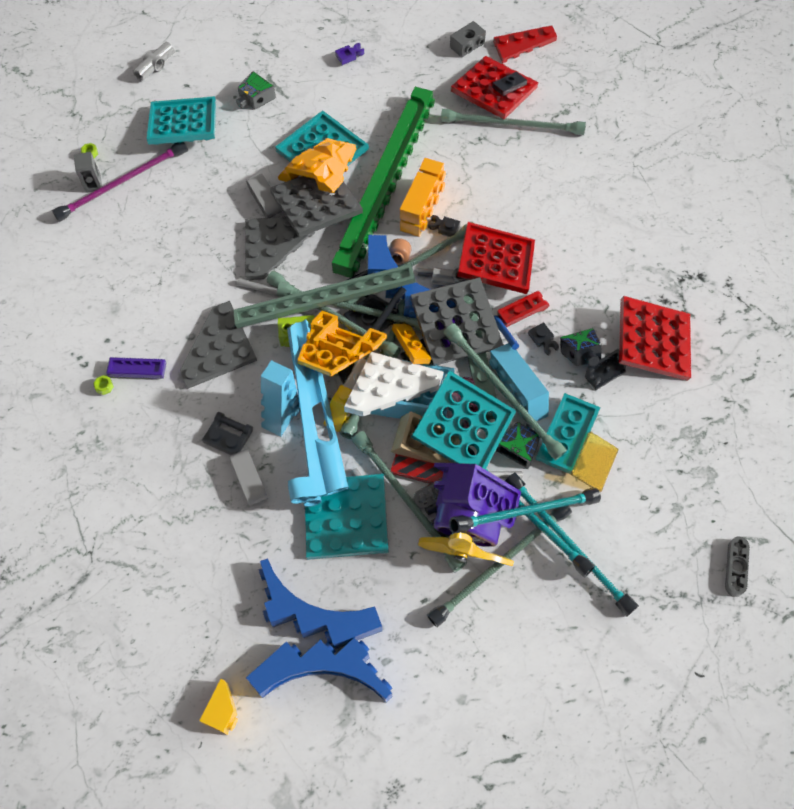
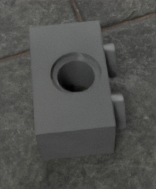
[450,21,486,57]
[74,152,102,193]

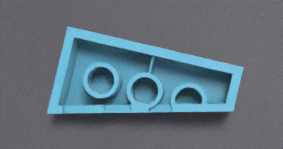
[489,343,549,422]
[261,360,300,437]

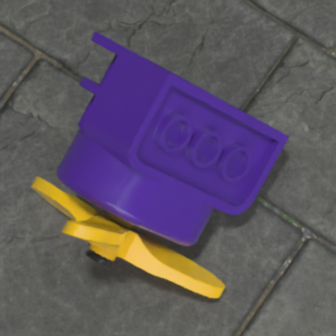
[418,463,521,566]

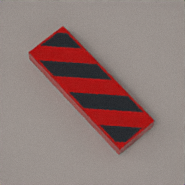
[390,454,444,484]

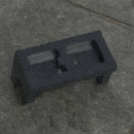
[585,349,627,390]

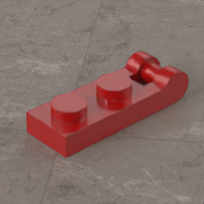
[497,291,550,327]

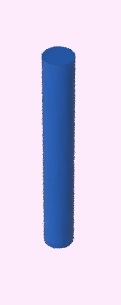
[494,315,519,350]

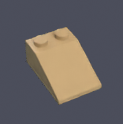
[391,412,460,463]

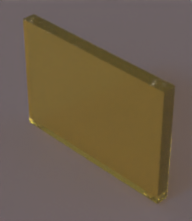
[571,431,619,492]

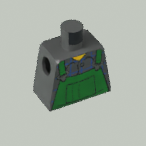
[236,71,276,109]

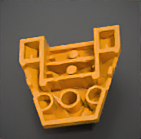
[278,138,356,193]
[297,311,387,376]

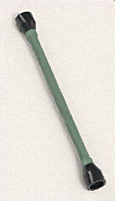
[427,505,572,628]

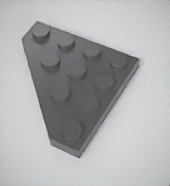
[245,216,315,280]
[180,301,257,389]

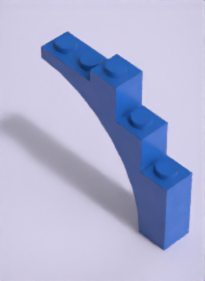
[367,235,456,318]
[258,558,383,649]
[246,638,393,702]

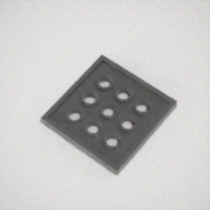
[270,176,363,238]
[410,278,504,366]

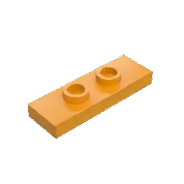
[392,324,431,364]

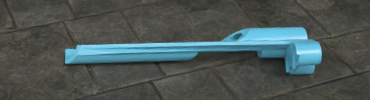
[287,319,348,507]

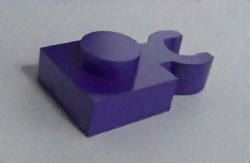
[335,43,365,65]

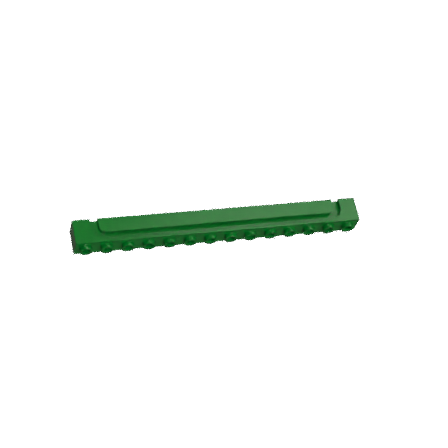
[331,86,435,278]

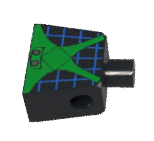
[560,328,602,366]
[496,422,541,469]

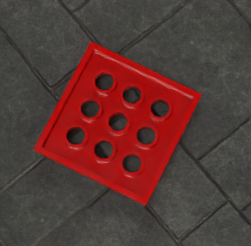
[450,56,539,119]
[457,222,535,294]
[619,296,691,381]

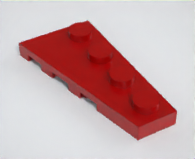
[493,25,557,63]

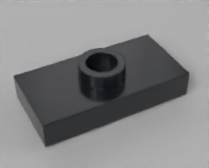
[492,71,527,96]

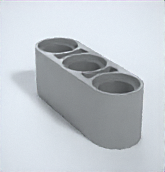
[246,174,282,218]
[229,449,268,506]

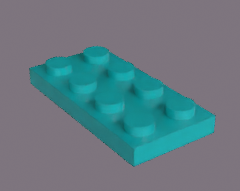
[535,393,601,475]

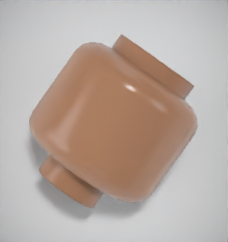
[389,238,412,265]

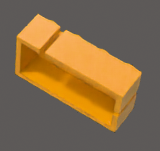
[400,158,446,237]

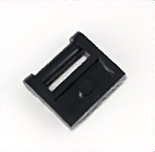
[202,412,253,455]

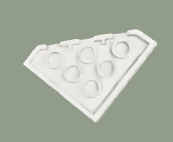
[344,352,444,417]

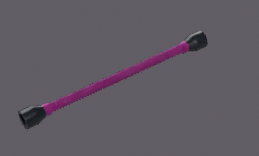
[51,142,188,222]

